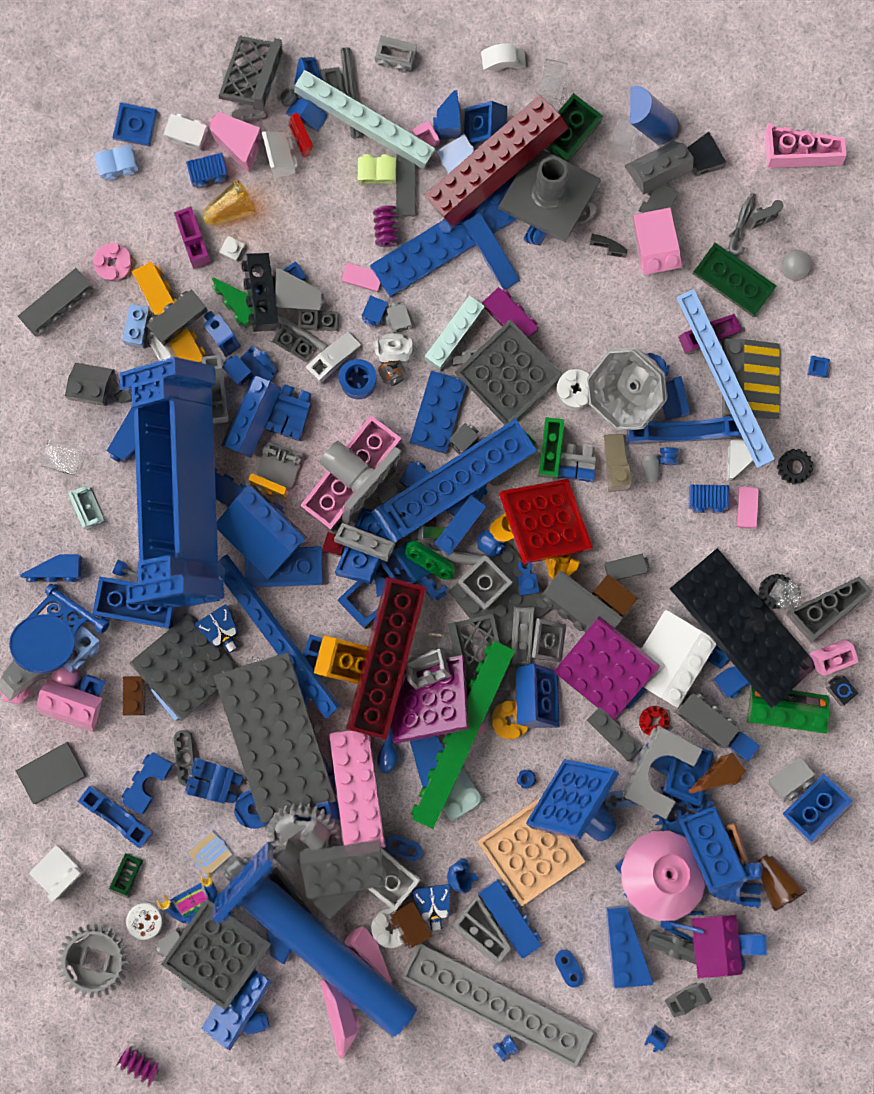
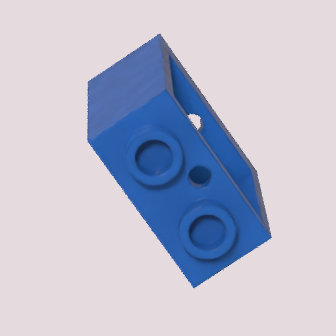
[337,570,384,629]

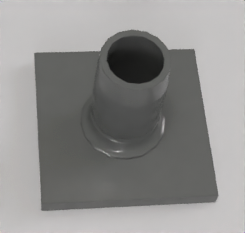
[498,150,601,243]

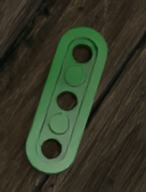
[405,541,455,580]

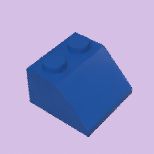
[433,90,461,140]
[464,101,507,146]

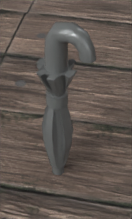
[728,193,755,255]

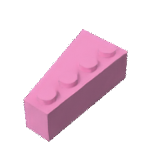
[765,124,846,168]

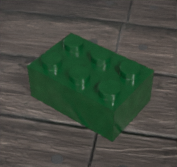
[545,93,603,162]

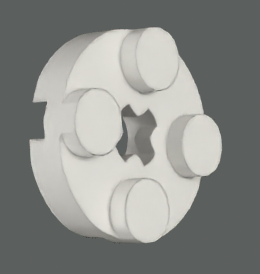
[374,333,413,362]
[370,908,402,948]

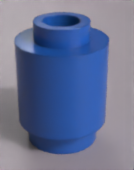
[242,1012,270,1036]

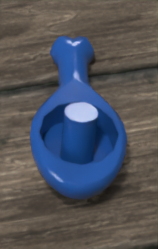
[377,726,397,774]

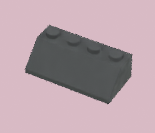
[540,570,622,632]

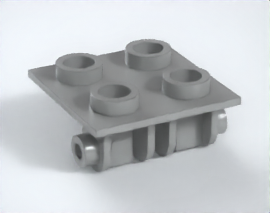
[256,441,304,489]

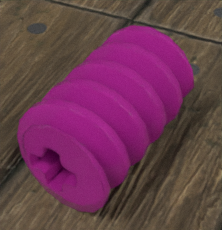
[373,205,398,247]
[115,1046,160,1087]

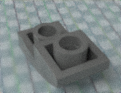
[298,309,339,332]
[272,325,316,362]

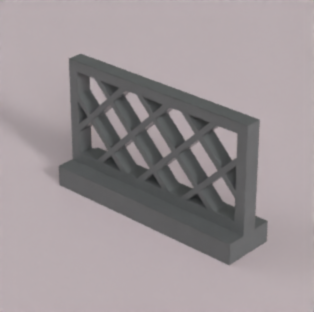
[218,36,283,111]
[447,614,510,697]

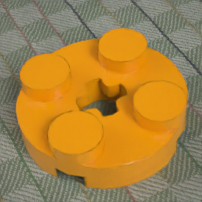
[491,701,528,739]

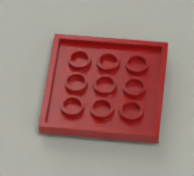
[499,478,593,564]

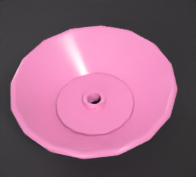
[621,831,706,921]

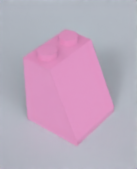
[209,112,263,173]

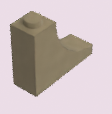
[604,433,631,492]

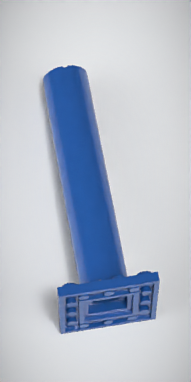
[212,841,417,1037]

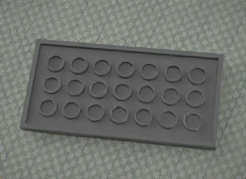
[214,652,337,823]

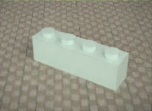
[425,296,485,371]

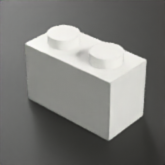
[163,114,208,151]

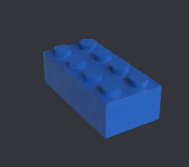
[92,576,176,629]

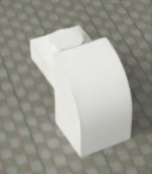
[481,43,526,72]

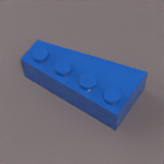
[605,905,654,988]

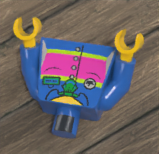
[157,872,218,925]

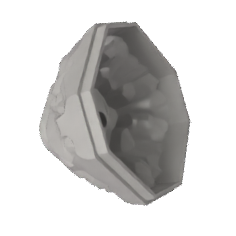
[587,347,668,430]

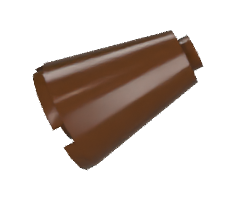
[758,855,807,912]

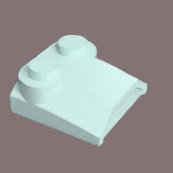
[443,768,484,822]

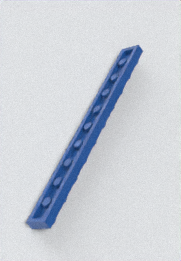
[218,554,341,719]

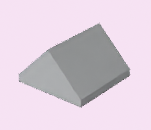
[531,619,565,662]

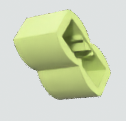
[358,154,396,184]

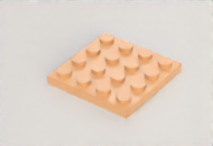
[477,797,585,907]

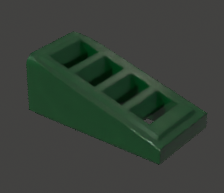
[109,853,143,898]

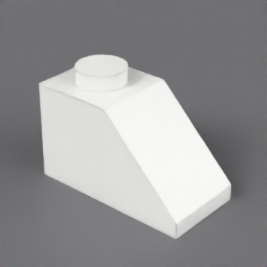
[727,440,753,481]

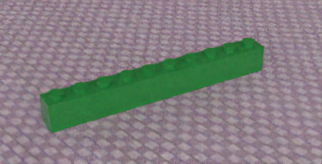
[410,641,515,829]

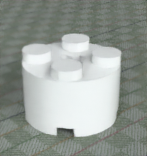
[556,369,589,411]

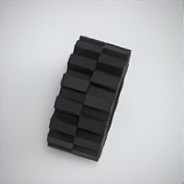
[777,449,813,485]
[758,574,795,609]

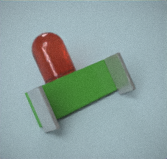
[417,517,446,540]

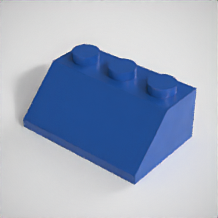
[515,664,560,728]
[782,774,853,846]

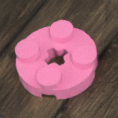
[93,242,132,281]

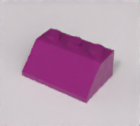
[691,915,743,978]

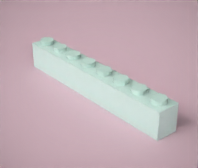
[294,70,435,170]

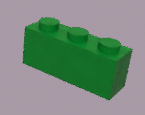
[538,417,565,479]

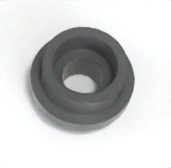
[280,88,298,106]

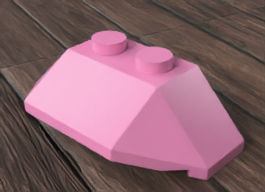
[320,978,361,1059]

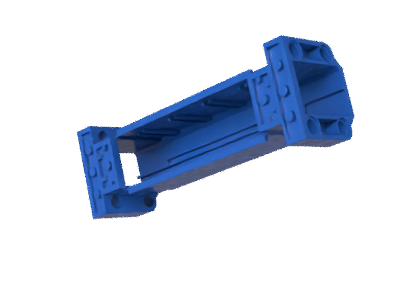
[119,357,224,608]

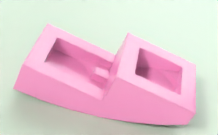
[737,486,758,529]

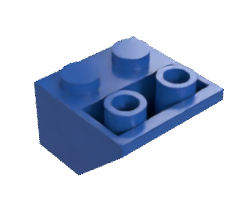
[380,541,431,584]

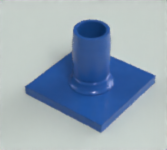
[525,759,619,841]

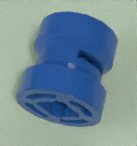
[493,1034,520,1062]

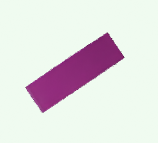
[174,207,211,269]
[678,314,742,354]

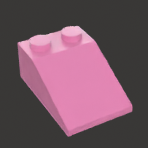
[633,207,682,275]

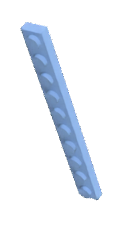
[676,289,775,469]

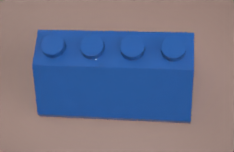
[221,376,282,458]

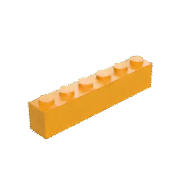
[132,261,207,363]

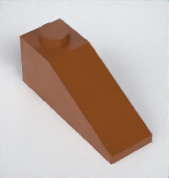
[688,753,746,794]

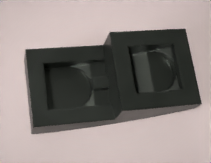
[589,234,628,258]

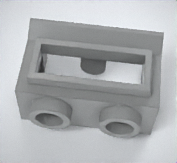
[375,35,417,72]
[406,649,451,690]

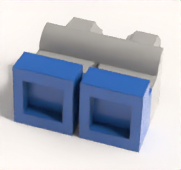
[557,443,596,483]

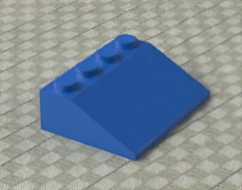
[217,484,308,579]

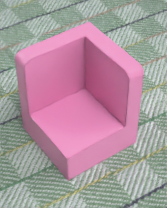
[412,121,440,148]

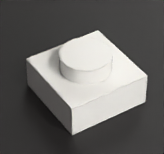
[219,236,245,262]

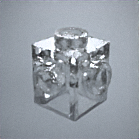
[769,579,802,610]

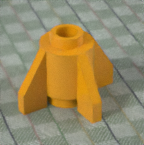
[545,555,580,579]

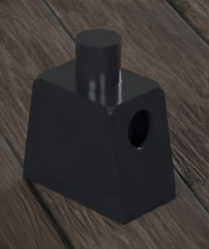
[687,132,726,177]

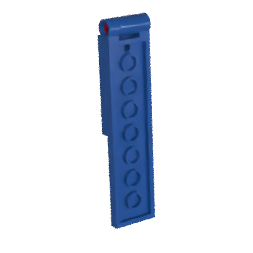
[371,418,537,543]

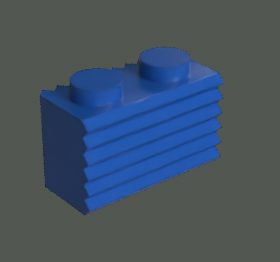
[186,152,229,189]
[688,484,729,513]

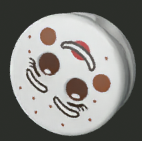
[126,902,164,940]

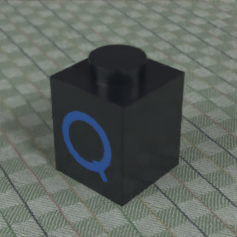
[826,675,859,706]

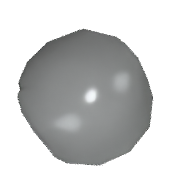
[781,249,812,281]

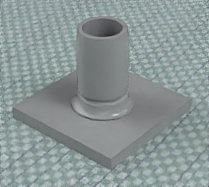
[320,440,401,525]

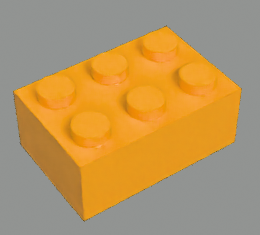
[314,635,367,684]

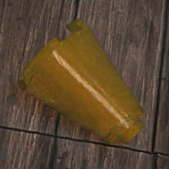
[202,180,256,227]

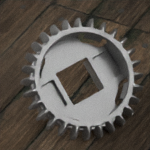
[268,803,340,869]
[57,924,130,998]

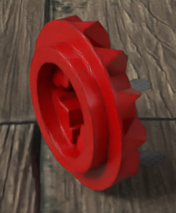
[639,706,670,736]

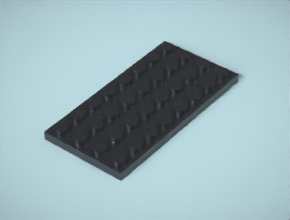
[669,548,815,709]

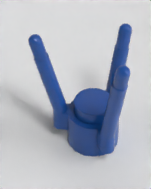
[660,911,705,942]

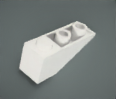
[306,332,361,385]

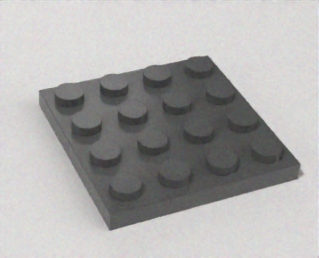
[455,320,562,425]
[448,544,553,645]
[130,614,237,721]
[160,898,271,1010]

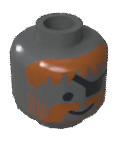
[378,360,406,386]

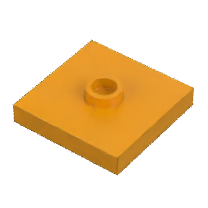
[248,473,289,499]

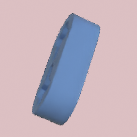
[604,790,638,809]

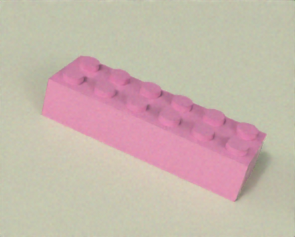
[300,415,402,531]
[329,731,385,848]

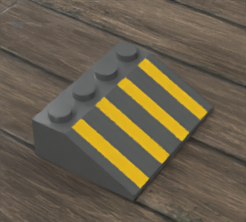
[722,339,779,419]

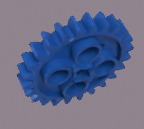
[652,786,714,837]

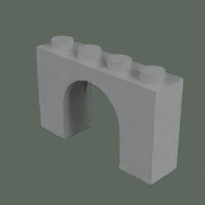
[621,726,703,819]

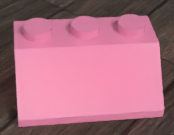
[36,680,103,732]

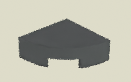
[108,386,132,403]

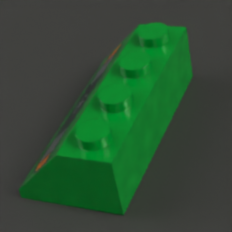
[746,685,829,734]

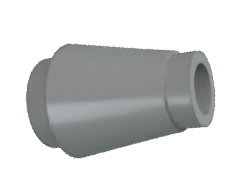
[641,454,660,482]

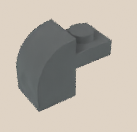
[664,982,712,1018]

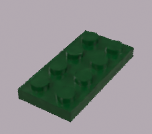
[692,242,776,317]

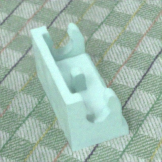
[68,486,105,530]

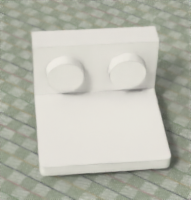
[29,846,84,902]

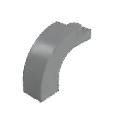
[202,355,229,424]

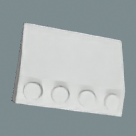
[641,610,716,708]

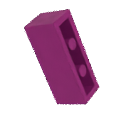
[482,287,538,339]

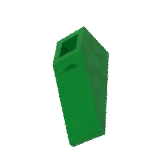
[212,278,263,328]

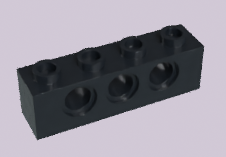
[241,253,279,332]

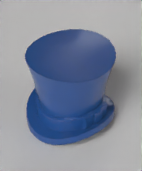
[338,359,377,400]

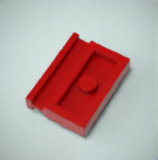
[288,112,313,158]

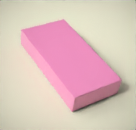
[341,263,380,292]

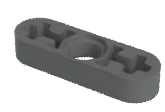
[174,730,196,786]

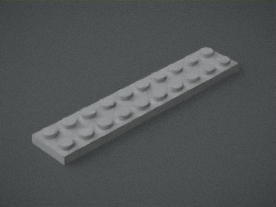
[400,943,593,1068]

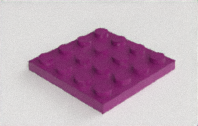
[554,616,660,719]
[392,655,469,744]

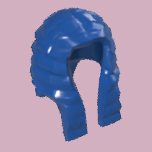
[711,862,762,908]

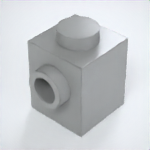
[384,302,412,333]

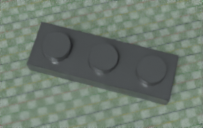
[587,707,642,761]

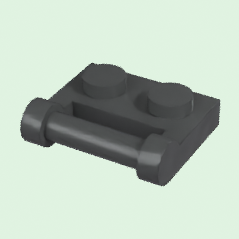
[746,200,784,231]

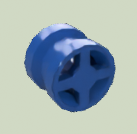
[659,447,679,465]

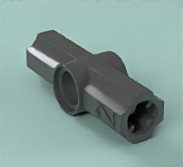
[646,929,696,964]

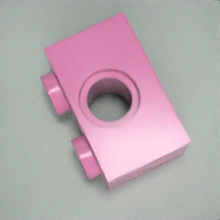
[810,639,859,676]

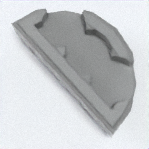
[230,103,267,122]

